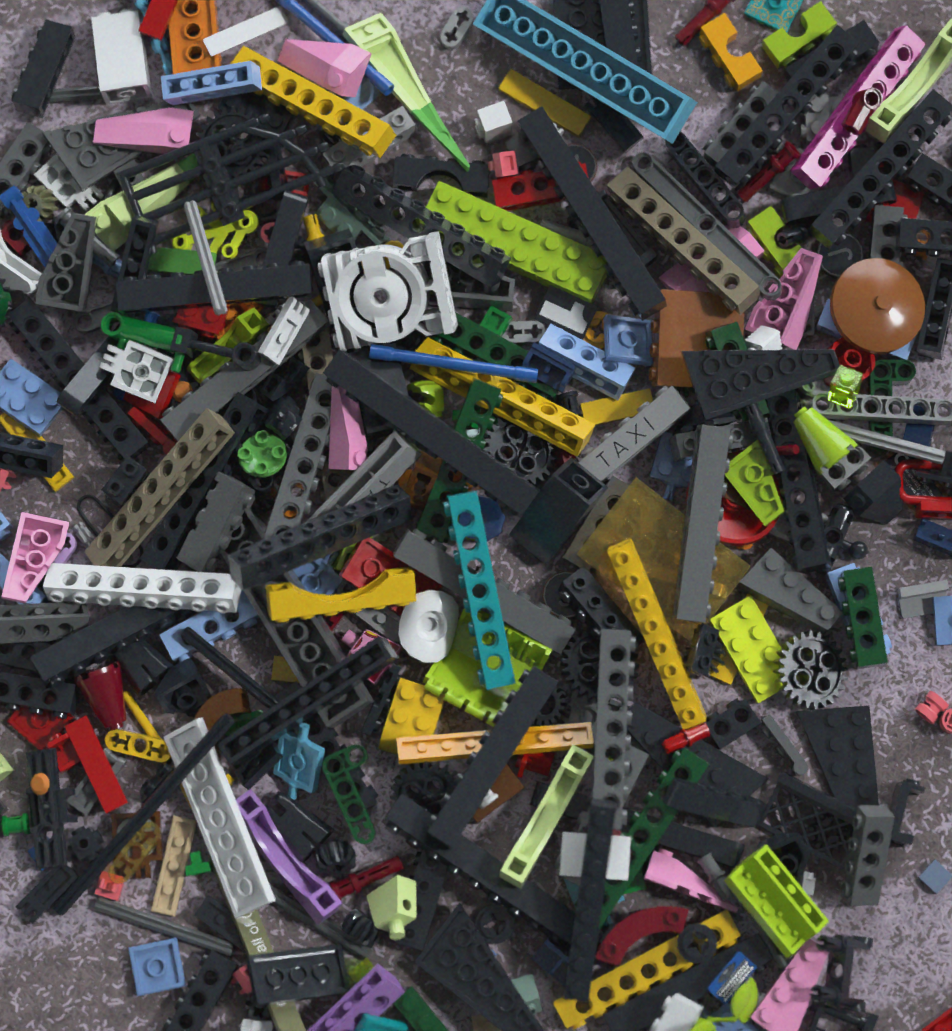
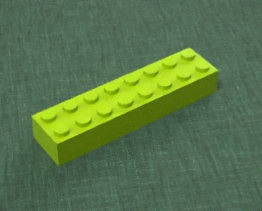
[419,181,607,304]

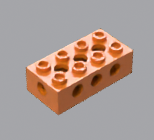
[169,0,222,74]

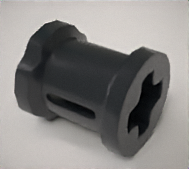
[557,391,583,416]

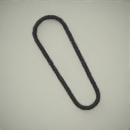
[77,494,143,568]

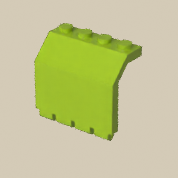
[423,609,553,727]

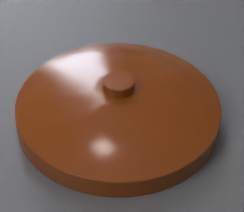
[830,258,925,354]

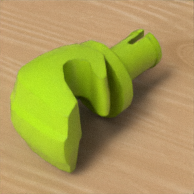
[406,380,444,417]

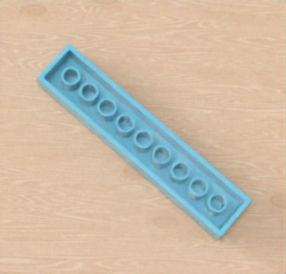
[473,0,697,144]

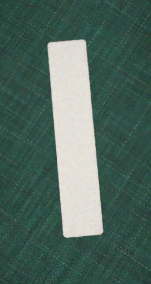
[203,6,288,56]

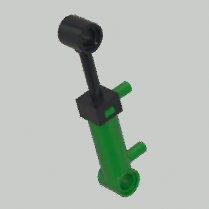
[101,312,261,373]

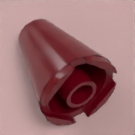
[73,661,127,731]

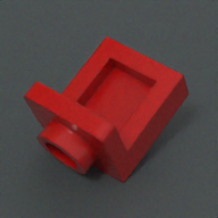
[46,733,81,774]
[515,752,555,778]

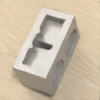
[814,442,871,492]

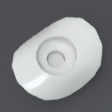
[399,590,459,663]

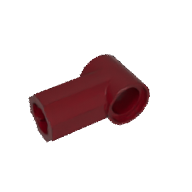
[841,88,883,136]

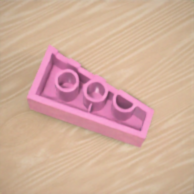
[750,938,828,1031]

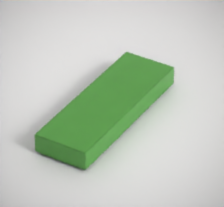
[148,247,217,275]

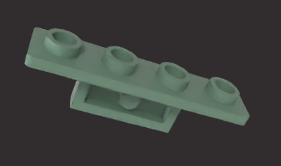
[313,177,390,245]

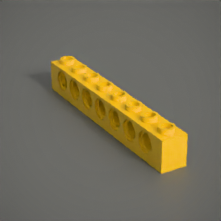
[231,46,396,158]
[410,337,595,457]
[607,538,707,729]
[553,909,741,1031]

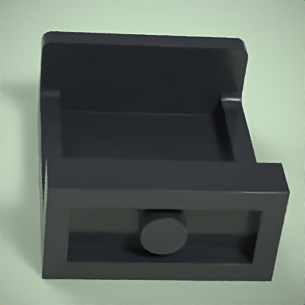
[890,778,926,847]

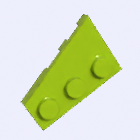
[725,440,785,527]

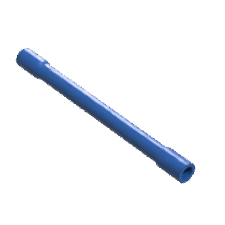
[275,0,395,96]
[369,344,538,383]

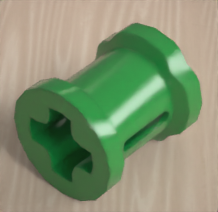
[2,813,30,837]

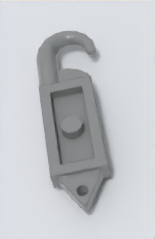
[335,580,401,642]

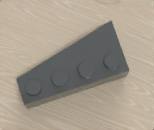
[421,260,515,312]
[177,472,256,573]
[735,548,843,636]

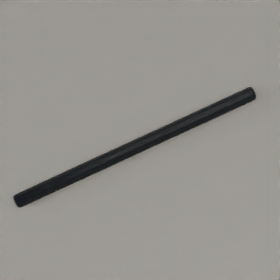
[53,713,235,916]

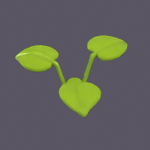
[690,977,758,1031]

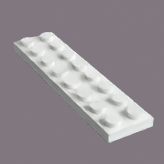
[164,718,275,919]

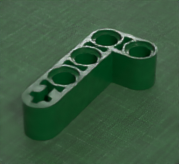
[868,360,916,456]
[322,744,376,845]

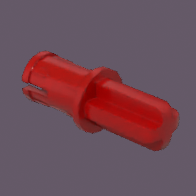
[662,722,710,754]

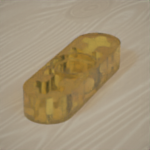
[108,822,162,884]

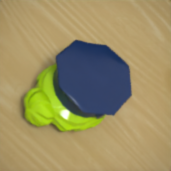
[457,495,505,541]

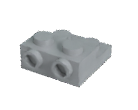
[800,94,844,146]

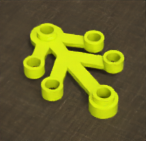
[172,201,259,259]

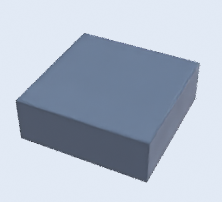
[918,859,952,894]

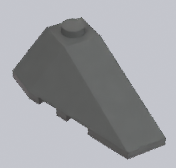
[35,213,96,312]

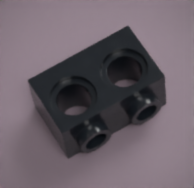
[706,698,761,750]

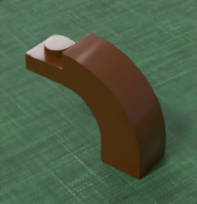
[194,688,251,762]

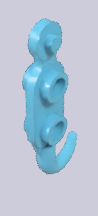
[135,0,173,75]

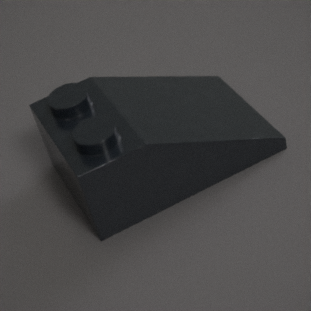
[304,229,364,316]

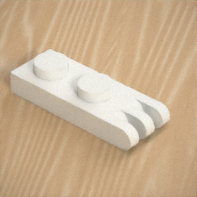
[258,297,310,365]

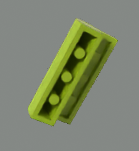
[724,844,829,958]

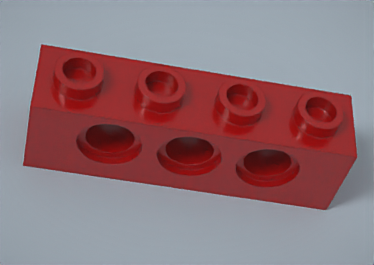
[492,162,588,211]

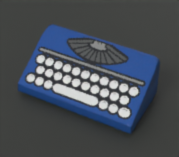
[706,951,757,1005]

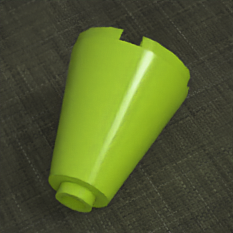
[793,407,858,475]

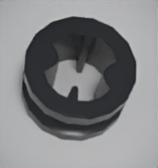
[406,330,423,350]

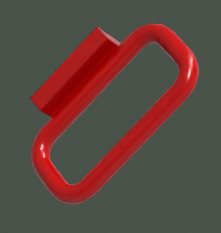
[894,459,952,520]

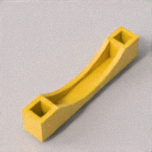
[265,567,416,622]

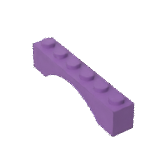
[236,789,342,925]

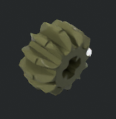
[22,185,59,225]

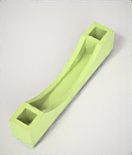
[866,18,952,143]
[499,745,594,889]

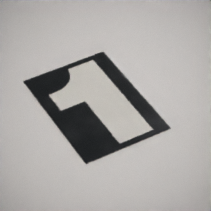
[534,285,598,340]

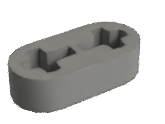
[441,7,473,50]
[502,321,546,345]

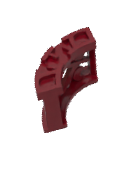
[595,906,689,966]

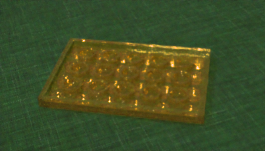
[576,477,751,643]

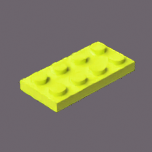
[708,595,799,704]

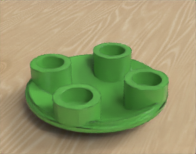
[238,430,287,477]

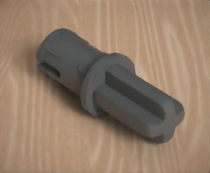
[698,853,735,901]

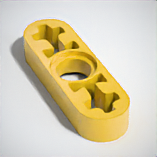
[105,729,172,762]

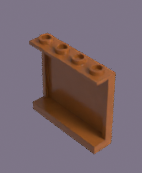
[649,289,744,388]

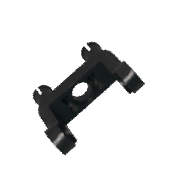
[810,934,874,1012]

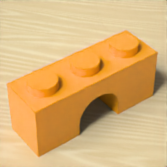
[699,13,763,91]

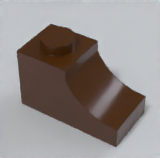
[404,450,442,511]

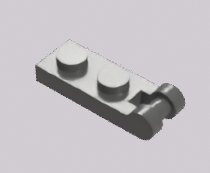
[760,714,808,776]
[66,747,127,816]

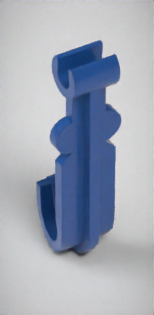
[0,185,57,267]

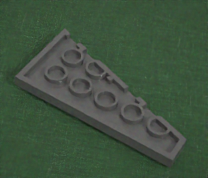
[42,101,201,192]

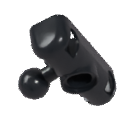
[816,503,868,575]

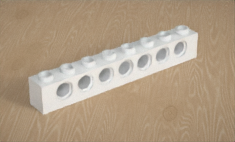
[43,563,241,613]

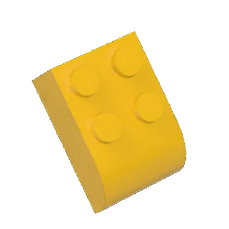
[379,678,446,764]

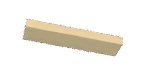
[151,815,197,917]

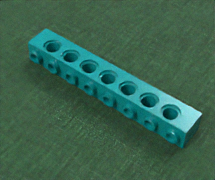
[443,490,516,690]

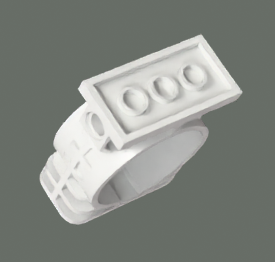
[318,231,458,351]

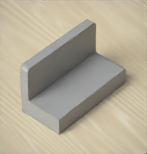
[897,580,949,619]

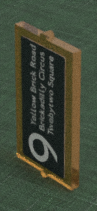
[875,451,950,520]

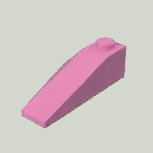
[278,39,372,97]
[93,108,193,157]
[745,248,823,350]
[329,386,368,470]
[1,512,69,604]
[644,848,738,913]

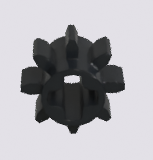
[244,992,270,1021]

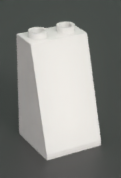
[91,9,153,105]

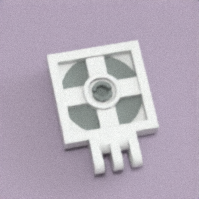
[34,154,104,212]
[99,340,174,403]

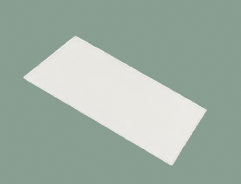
[560,832,631,880]

